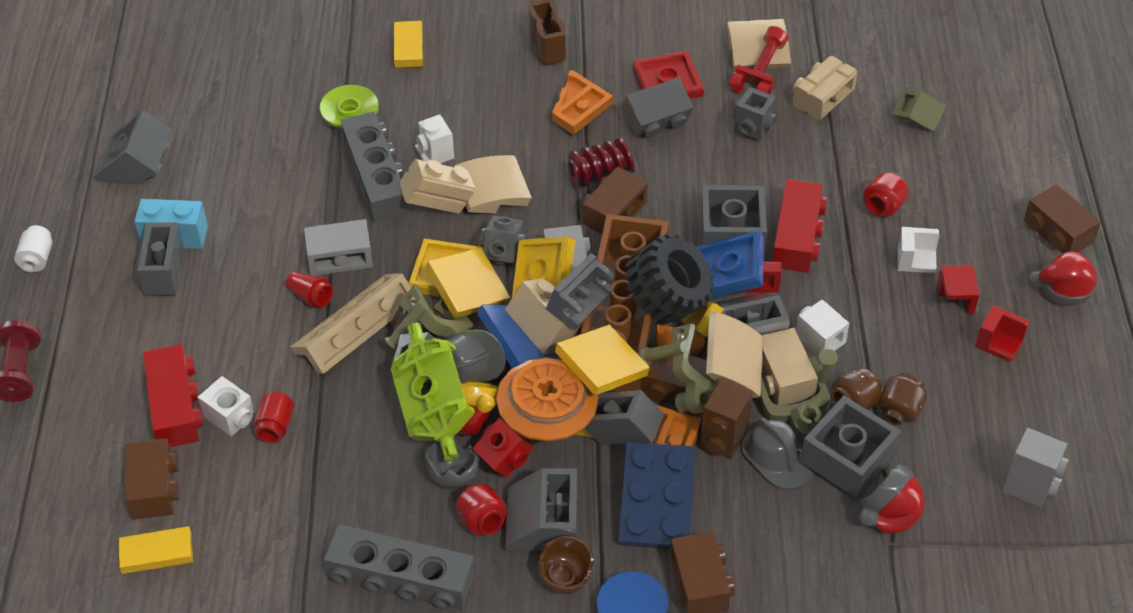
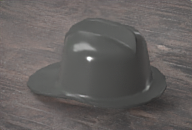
[445,330,506,384]
[741,418,813,489]

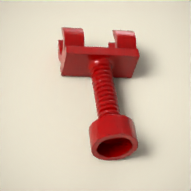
[729,26,789,95]

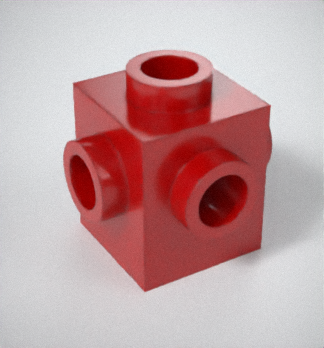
[472,418,534,478]

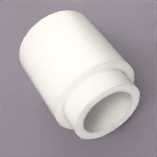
[14,225,53,272]

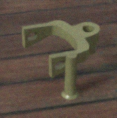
[385,285,473,350]
[639,323,717,414]
[756,349,838,440]

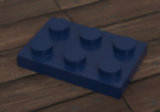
[618,442,696,549]

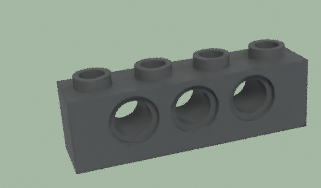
[340,111,409,223]
[324,524,476,610]

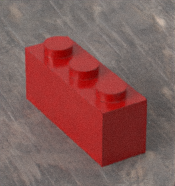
[772,179,828,273]
[143,344,204,447]

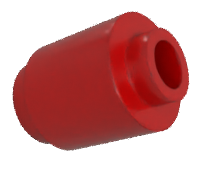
[254,391,295,443]

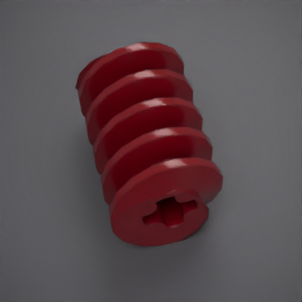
[568,138,635,189]

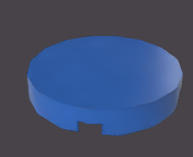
[597,571,669,613]

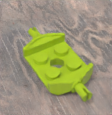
[391,323,475,461]

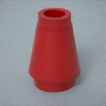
[286,272,333,308]

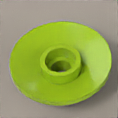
[320,85,379,128]

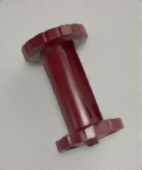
[0,320,42,402]

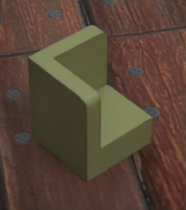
[892,88,946,131]

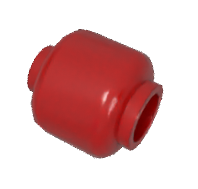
[863,172,909,218]
[456,484,507,536]

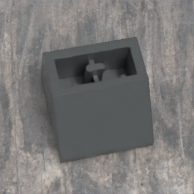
[715,292,790,335]
[505,468,577,551]

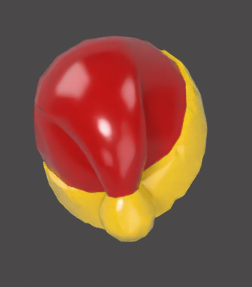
[457,382,499,436]

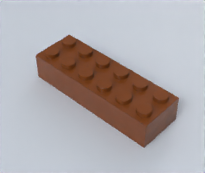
[580,214,669,392]

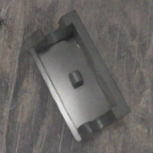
[546,253,615,330]

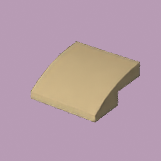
[727,19,791,71]
[454,155,532,214]
[706,312,763,398]

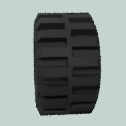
[625,233,714,324]

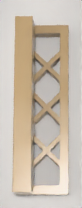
[290,273,416,374]

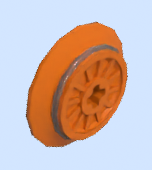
[496,358,598,442]

